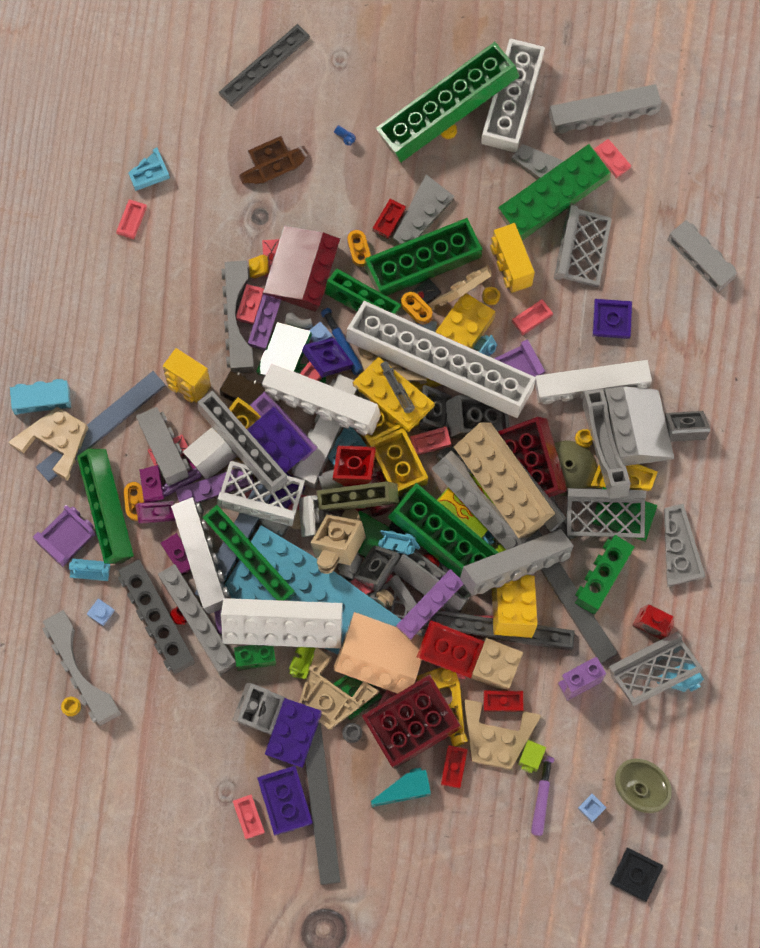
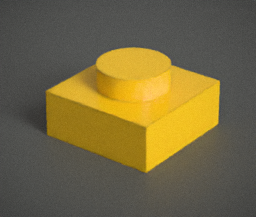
[249,255,269,279]

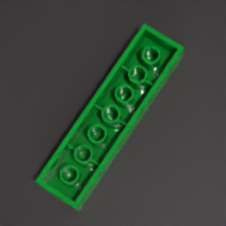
[376,41,520,163]

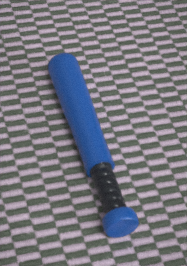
[321,308,363,375]

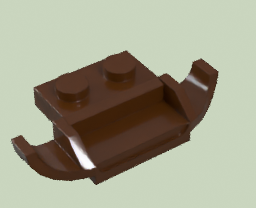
[239,136,309,184]

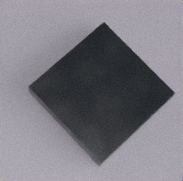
[610,847,664,902]

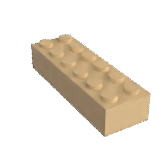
[454,422,555,538]

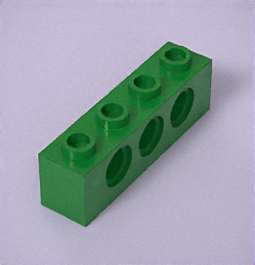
[324,268,401,316]
[574,535,635,615]

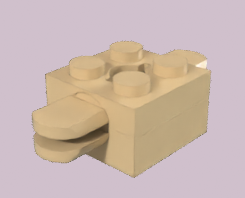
[311,509,366,574]

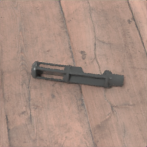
[380,361,415,413]

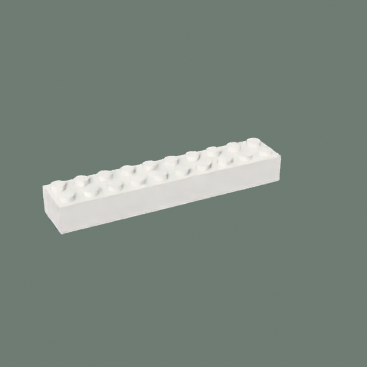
[346,301,536,418]

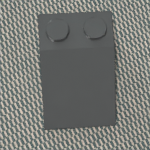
[446,395,509,439]

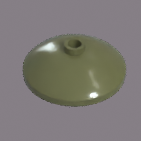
[554,441,596,496]
[615,759,672,813]

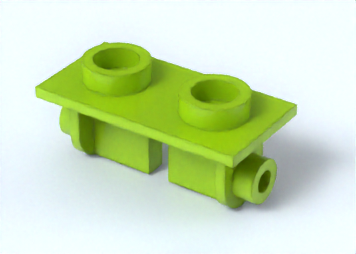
[289,647,316,679]

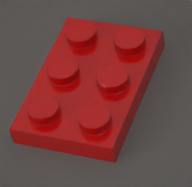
[417,620,485,678]

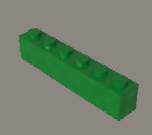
[77,449,134,564]
[202,505,297,601]

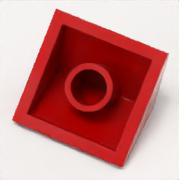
[333,446,376,487]

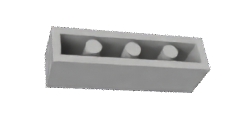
[667,220,737,293]
[136,407,190,486]
[393,550,472,613]

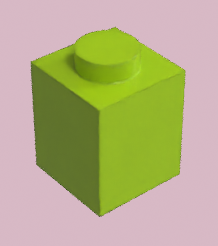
[518,740,546,773]

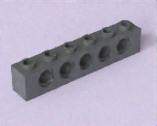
[118,559,195,675]

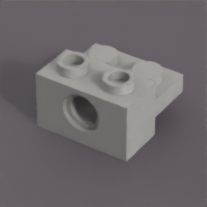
[232,683,286,735]

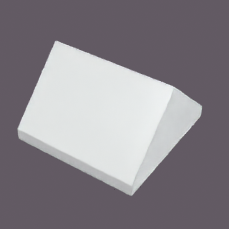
[182,427,237,479]
[299,496,329,537]

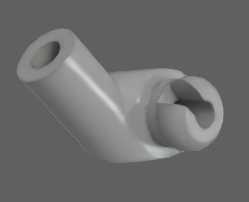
[285,313,313,329]

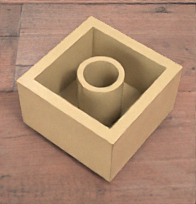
[471,638,523,691]

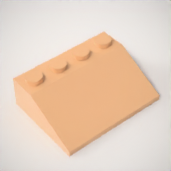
[333,612,424,693]

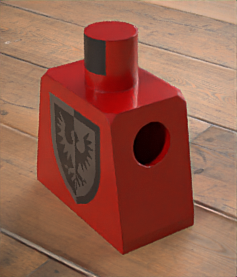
[632,604,674,640]

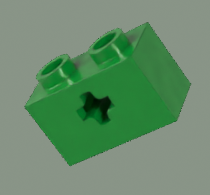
[234,645,276,671]

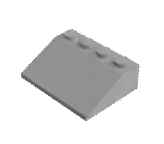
[604,386,674,466]

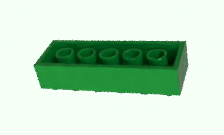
[498,144,611,241]
[365,218,483,296]
[387,483,499,578]

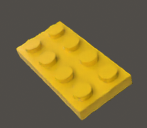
[352,357,435,432]

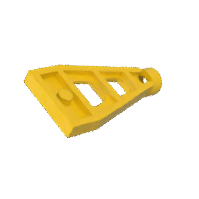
[416,667,468,747]

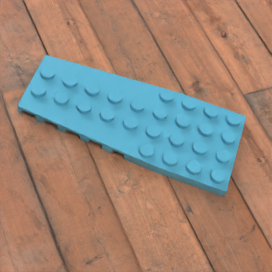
[224,525,401,655]

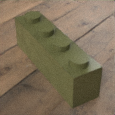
[317,481,399,512]

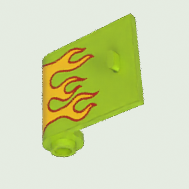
[437,472,495,538]

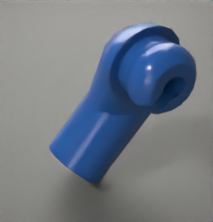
[334,125,356,146]

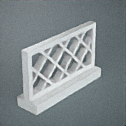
[217,461,305,526]

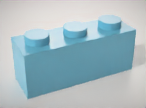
[10,379,71,415]

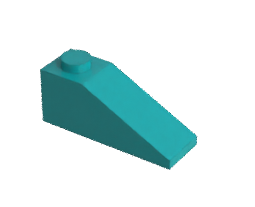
[371,768,431,807]

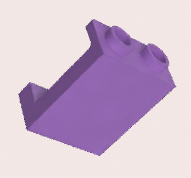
[494,339,545,377]
[33,505,96,567]
[558,657,606,701]

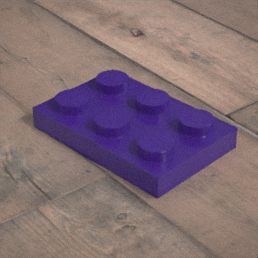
[247,406,313,473]
[265,698,322,768]
[257,766,313,836]

